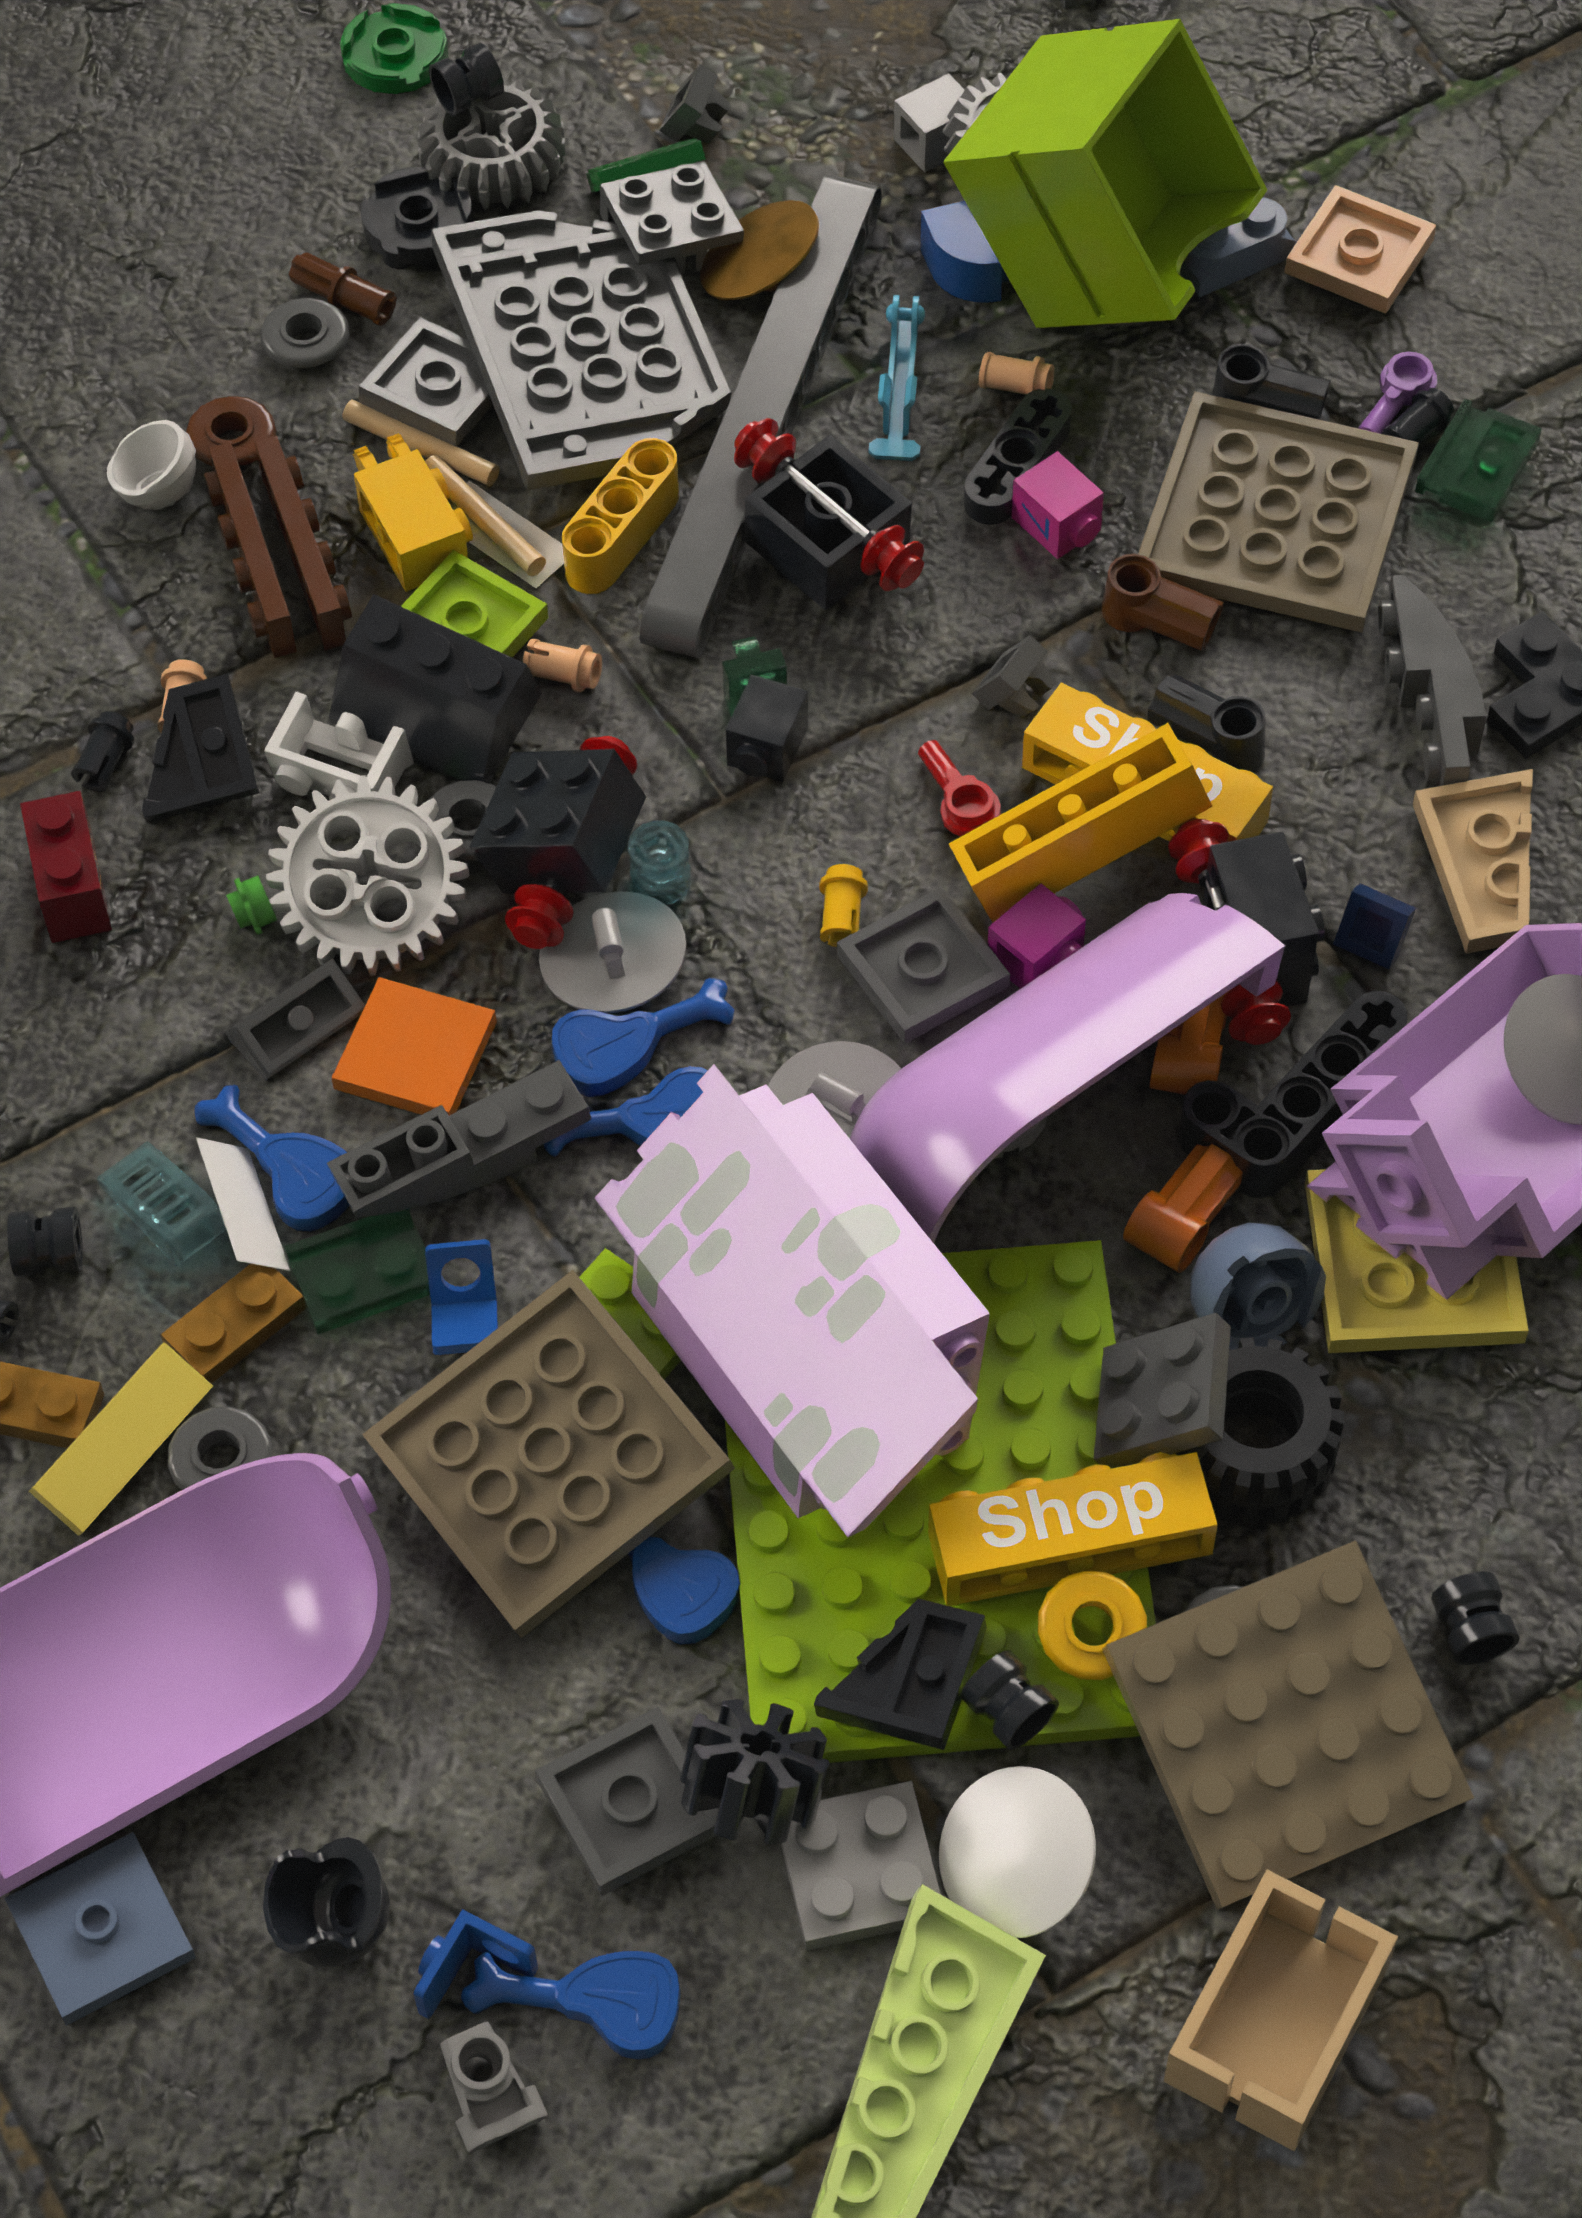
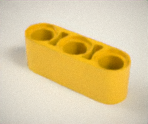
[562,438,679,594]

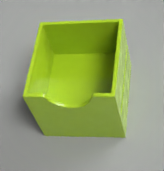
[943,19,1268,328]

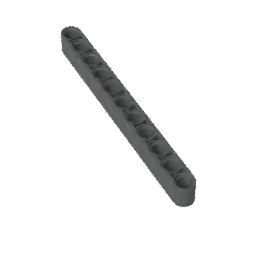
[639,174,882,658]

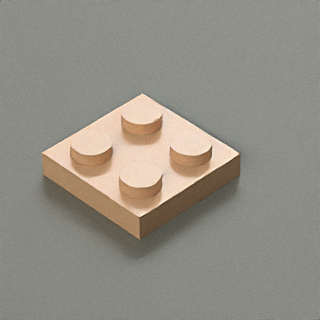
[1285,185,1436,314]

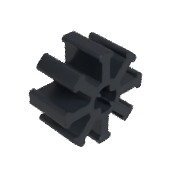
[680,1699,829,1845]

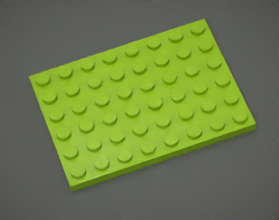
[725,1240,1156,1763]

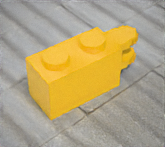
[353,433,473,592]

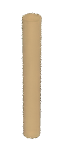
[343,400,499,486]
[425,455,546,576]

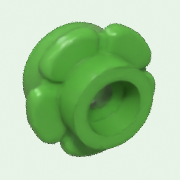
[226,875,277,935]

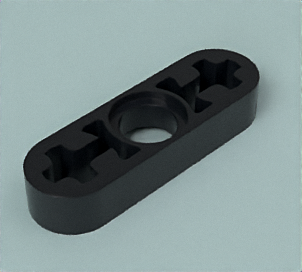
[964,388,1072,525]

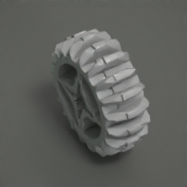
[417,80,566,212]

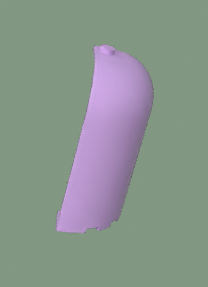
[849,893,1285,1243]
[0,1453,391,1897]

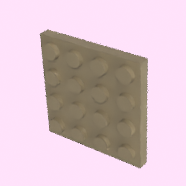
[1138,391,1419,633]
[362,1270,735,1638]
[1102,1540,1474,1910]

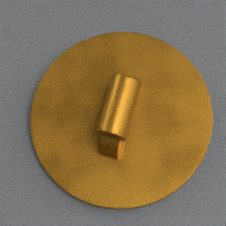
[700,200,819,300]

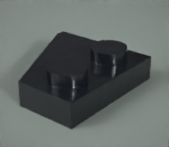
[142,674,260,823]
[814,1598,987,1750]

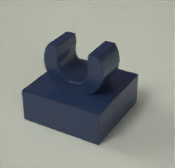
[1333,883,1416,969]

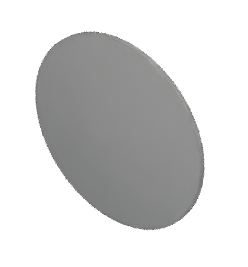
[539,891,686,1013]
[1504,974,1582,1125]
[768,1041,901,1138]

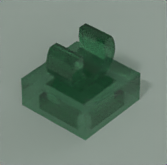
[722,636,787,716]

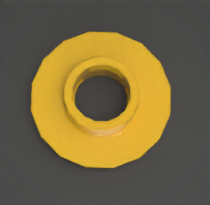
[1038,1571,1147,1680]

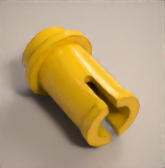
[819,864,868,947]

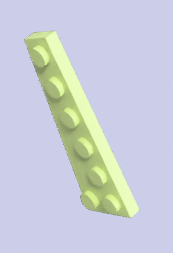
[811,1884,1046,2218]

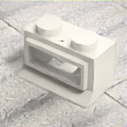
[264,692,414,800]

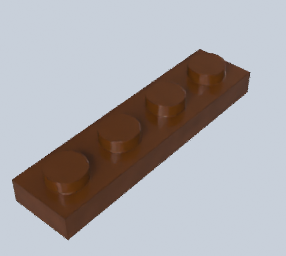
[254,435,352,651]
[203,442,297,658]

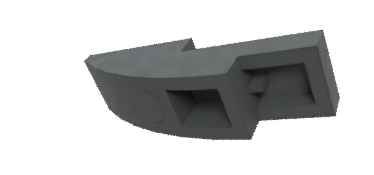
[1378,575,1487,787]
[327,1060,592,1218]

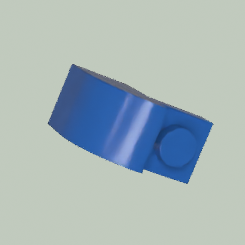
[920,201,1010,303]

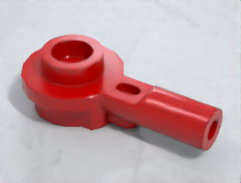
[918,740,1001,836]

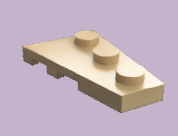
[1413,769,1533,954]

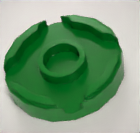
[340,3,449,94]

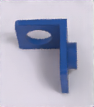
[425,1239,498,1355]
[413,1909,538,2019]

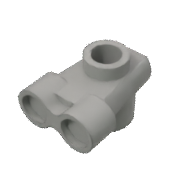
[440,2021,548,2153]

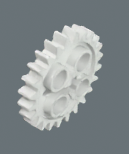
[266,775,469,976]

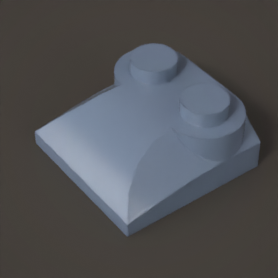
[1180,197,1296,297]

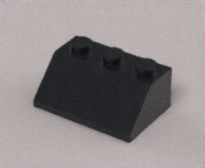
[329,594,542,783]

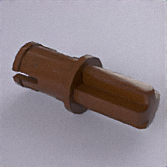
[288,252,397,326]

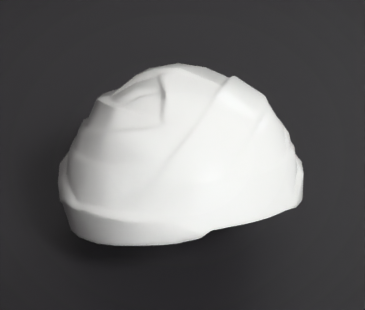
[107,420,196,510]

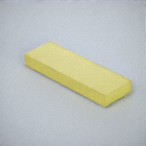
[29,1342,213,1536]

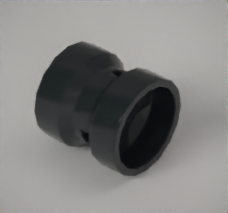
[429,43,504,116]
[7,1207,83,1277]
[1431,1571,1520,1665]
[960,1650,1059,1750]

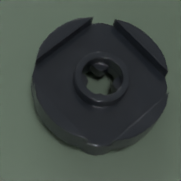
[361,167,473,269]

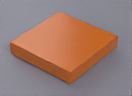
[332,977,497,1115]

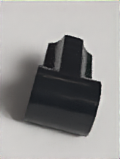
[1212,344,1331,420]
[1147,675,1266,773]

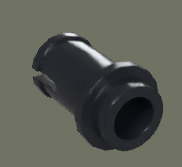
[1381,388,1454,444]
[71,711,134,792]

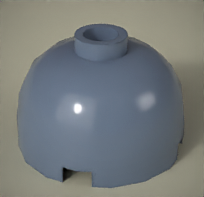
[1190,1223,1326,1350]

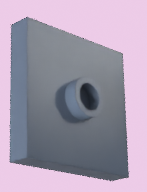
[4,1832,196,2026]

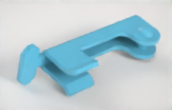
[868,295,925,461]

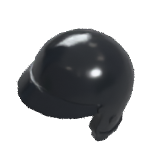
[263,1837,390,1968]

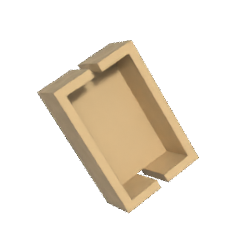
[1163,1869,1398,2151]

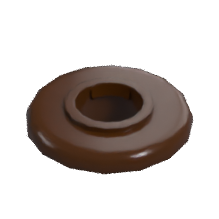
[185,396,277,467]

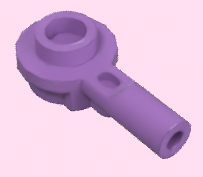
[1358,352,1437,434]

